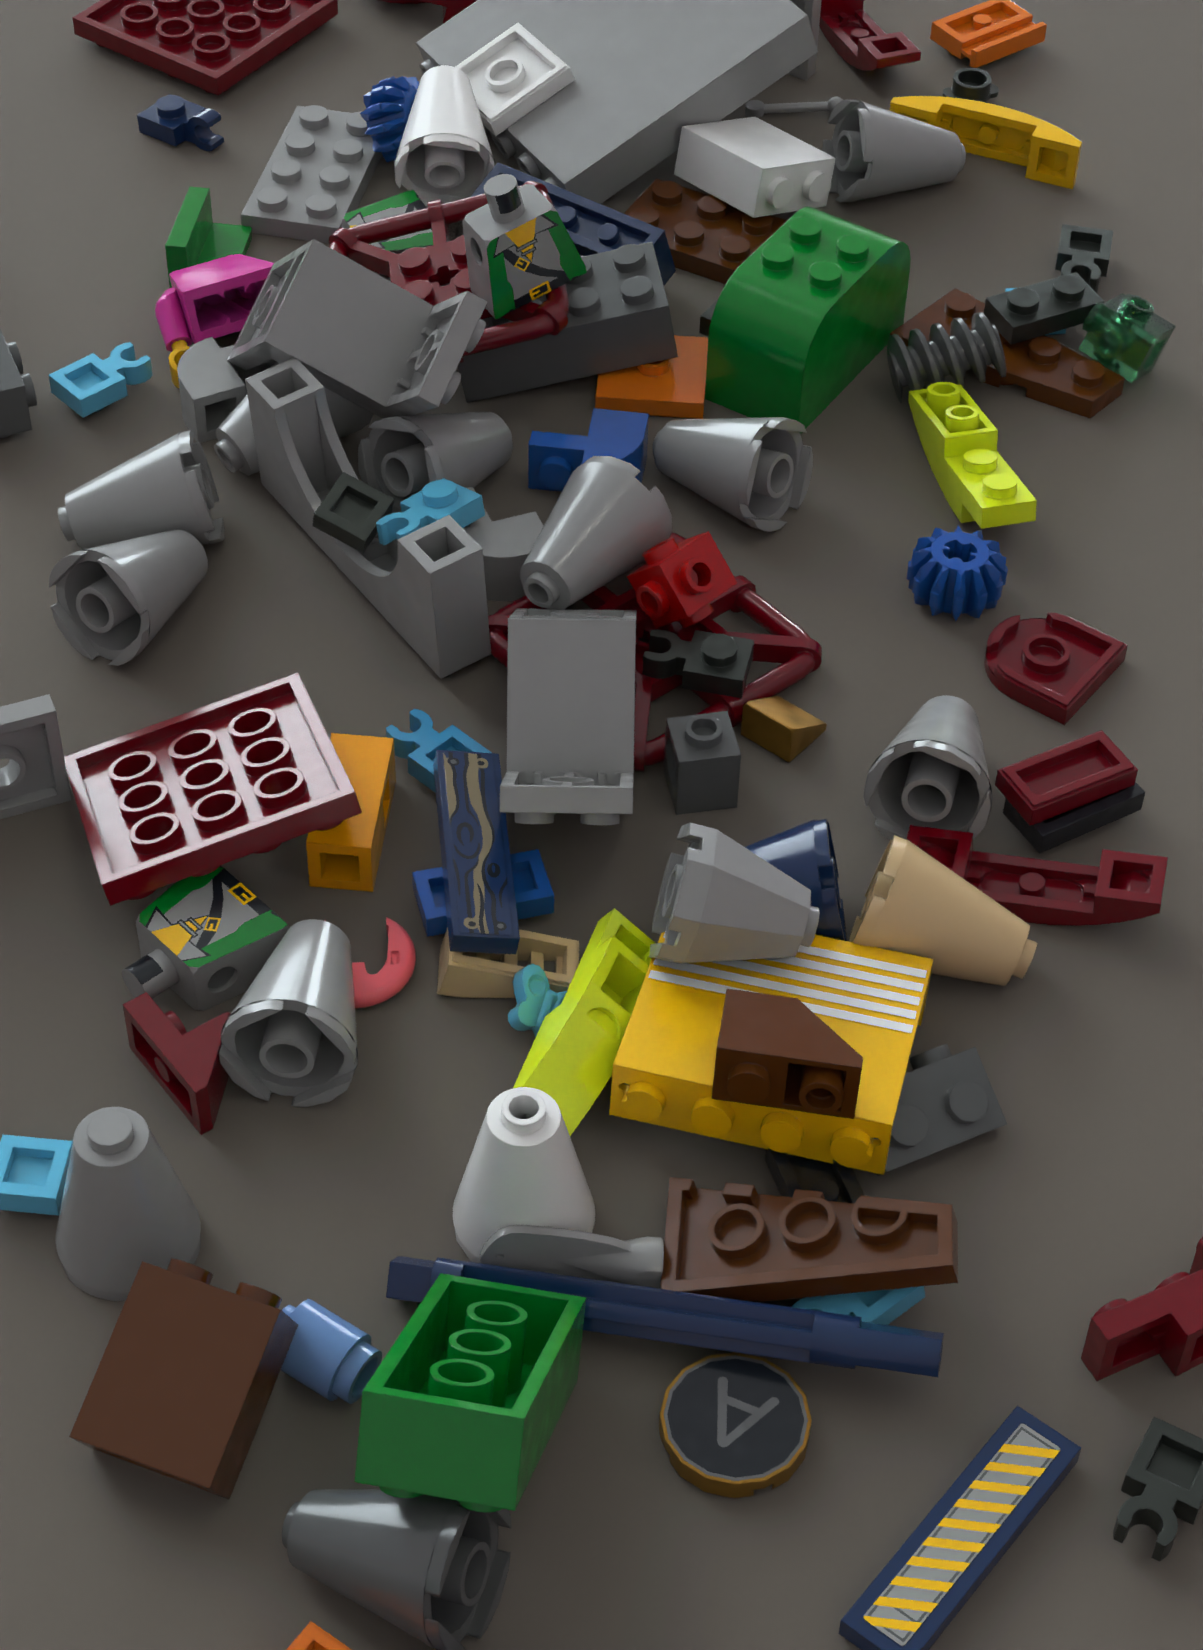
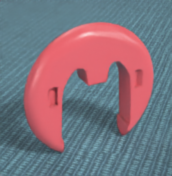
[325,917,416,1009]

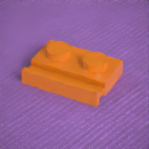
[930,0,1047,68]

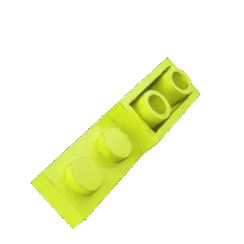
[908,382,1037,529]
[513,908,656,1136]

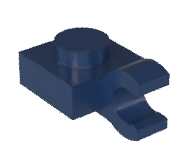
[137,94,224,152]

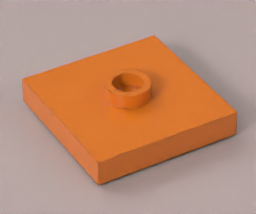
[595,335,708,419]

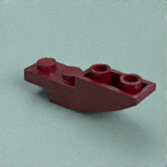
[1081,1237,1203,1381]

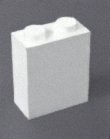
[674,116,836,218]

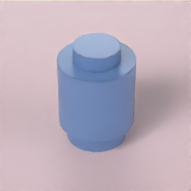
[281,1299,382,1404]

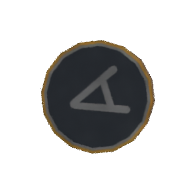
[659,1352,812,1498]

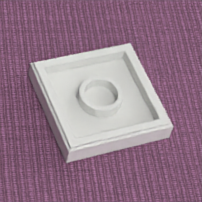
[455,23,575,136]

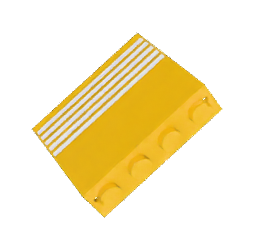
[609,931,934,1175]

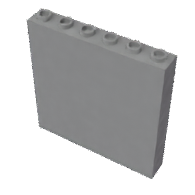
[416,0,818,204]

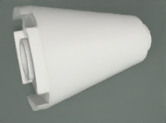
[394,65,495,206]
[453,1087,595,1263]

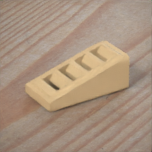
[437,927,579,998]

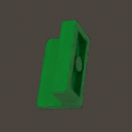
[165,186,252,288]

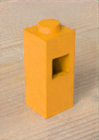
[306,733,396,892]

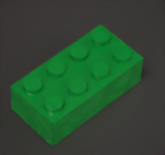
[354,1273,586,1513]

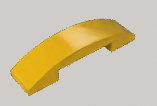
[889,96,1082,189]

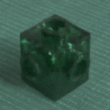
[1079,293,1176,383]

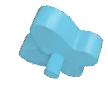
[508,964,567,1037]

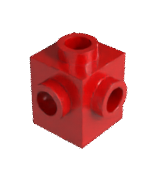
[627,531,737,628]

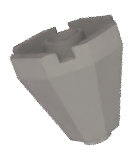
[649,822,820,964]

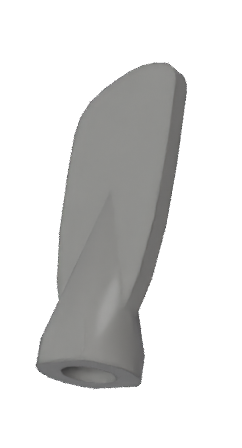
[480,1225,664,1289]

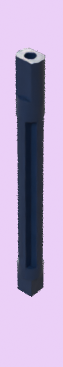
[386,1256,944,1377]

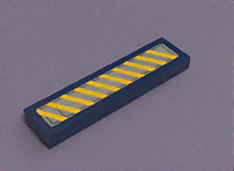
[838,1405,1081,1650]

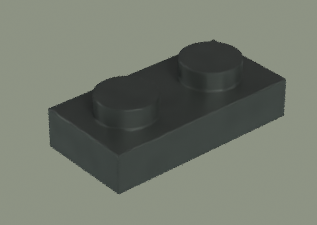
[984,272,1104,345]

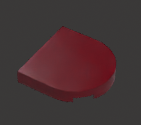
[984,612,1128,725]

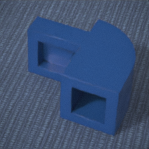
[528,408,649,492]

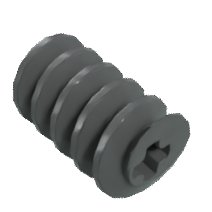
[887,312,1007,403]

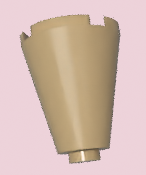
[848,835,1037,986]

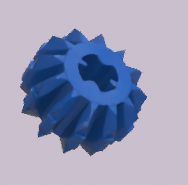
[360,76,419,162]
[907,525,1008,621]

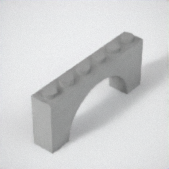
[245,358,491,679]

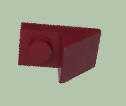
[122,992,230,1135]

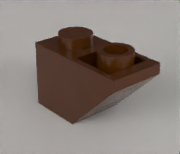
[711,989,863,1119]

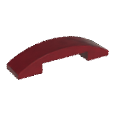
[819,0,921,71]
[907,825,1168,926]

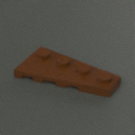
[890,288,1125,419]
[661,1177,958,1302]

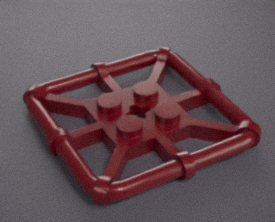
[329,181,569,363]
[488,533,822,772]

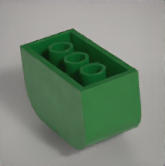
[705,207,911,434]

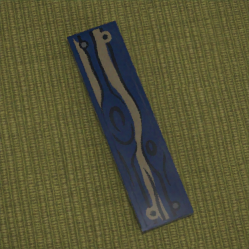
[433,750,520,954]

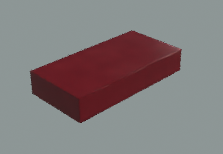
[995,730,1138,826]

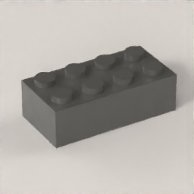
[458,242,678,403]

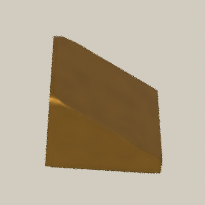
[741,696,827,762]

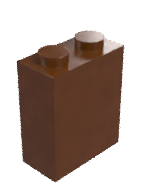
[69,1258,298,1500]

